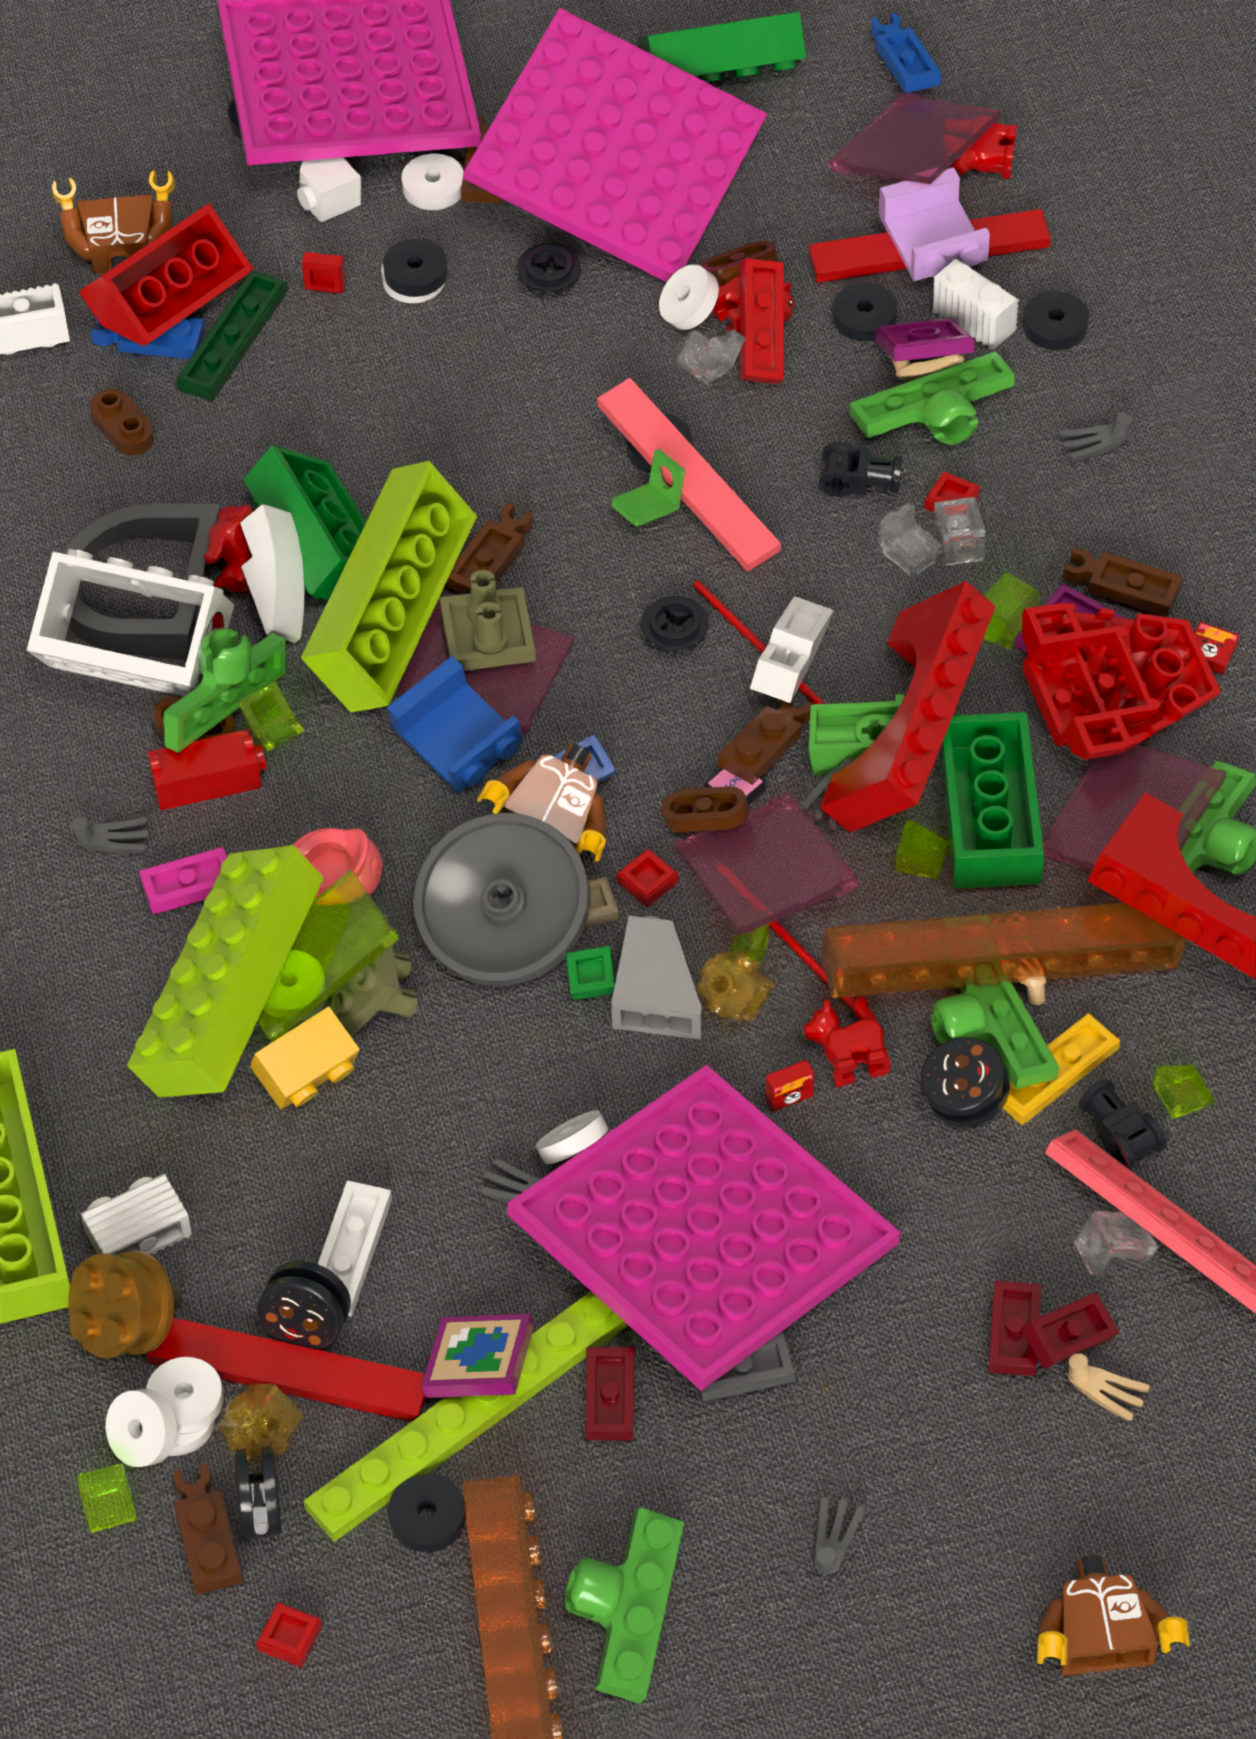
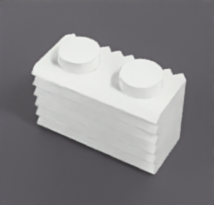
[932,259,1019,350]
[0,283,70,355]
[80,1174,192,1255]

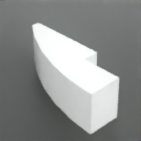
[240,504,305,643]
[750,596,834,703]

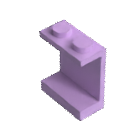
[879,168,990,281]

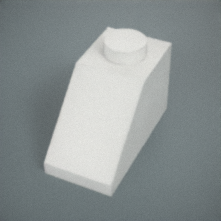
[297,157,361,223]

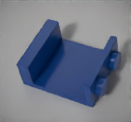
[387,656,523,794]

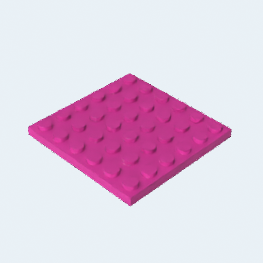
[217,0,481,165]
[462,8,768,282]
[506,1065,901,1391]

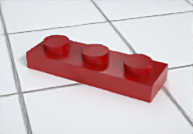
[740,258,784,384]

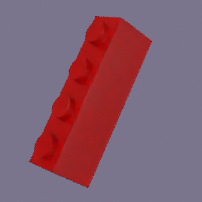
[78,203,254,347]

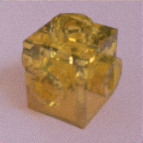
[696,951,776,1020]
[217,1384,305,1460]

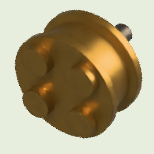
[68,1251,183,1358]

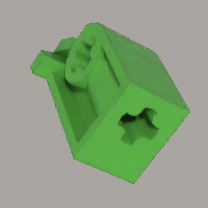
[809,694,906,775]

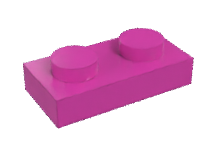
[139,847,227,915]

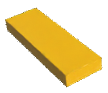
[1003,1013,1120,1125]

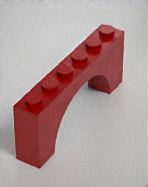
[819,581,996,833]
[1088,792,1256,979]

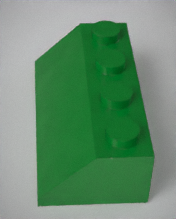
[638,12,806,82]
[243,445,366,600]

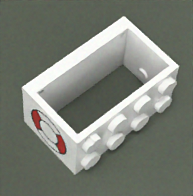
[27,549,234,697]

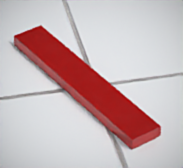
[809,209,1050,283]
[146,1318,427,1422]

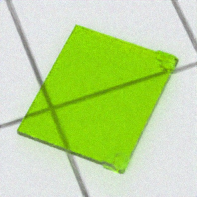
[258,870,400,1042]

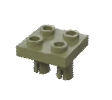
[439,570,536,671]
[325,912,418,1037]

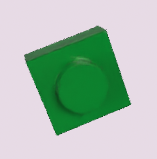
[566,946,616,1000]

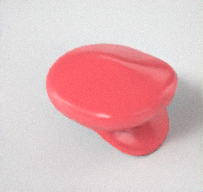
[293,828,383,909]

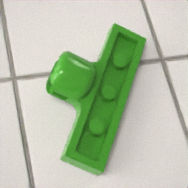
[849,351,1015,445]
[163,628,286,753]
[1177,760,1256,876]
[931,936,1059,1089]
[565,1507,684,1704]

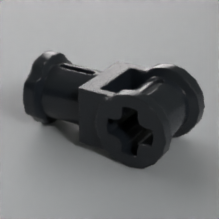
[818,441,902,497]
[1079,1079,1167,1170]

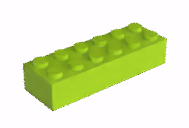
[301,461,477,713]
[127,845,324,1098]
[0,1049,70,1324]

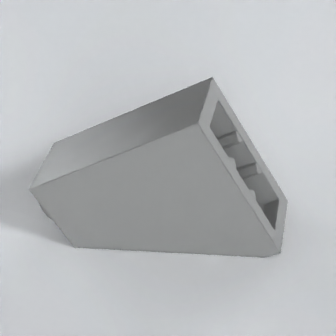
[611,916,702,1040]

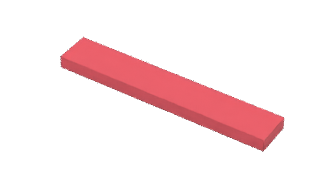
[597,378,781,572]
[1045,1129,1256,1314]

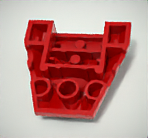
[1022,603,1221,760]

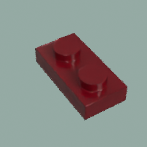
[988,1281,1042,1376]
[1021,1292,1120,1370]
[585,1347,635,1441]

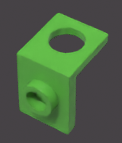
[611,449,685,527]

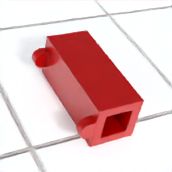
[147,729,267,811]

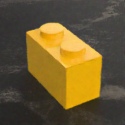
[250,1006,360,1110]

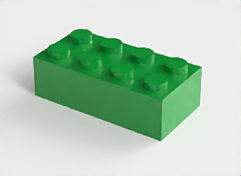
[939,712,1044,889]

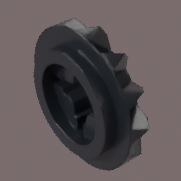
[517,243,581,296]
[641,596,709,655]

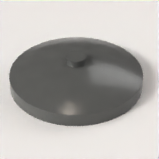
[413,813,591,986]

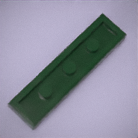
[176,270,288,402]

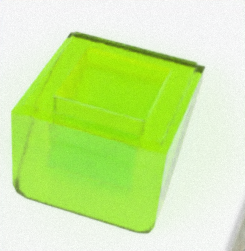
[896,820,948,880]
[725,913,769,975]
[1153,1065,1215,1119]
[76,1464,137,1533]

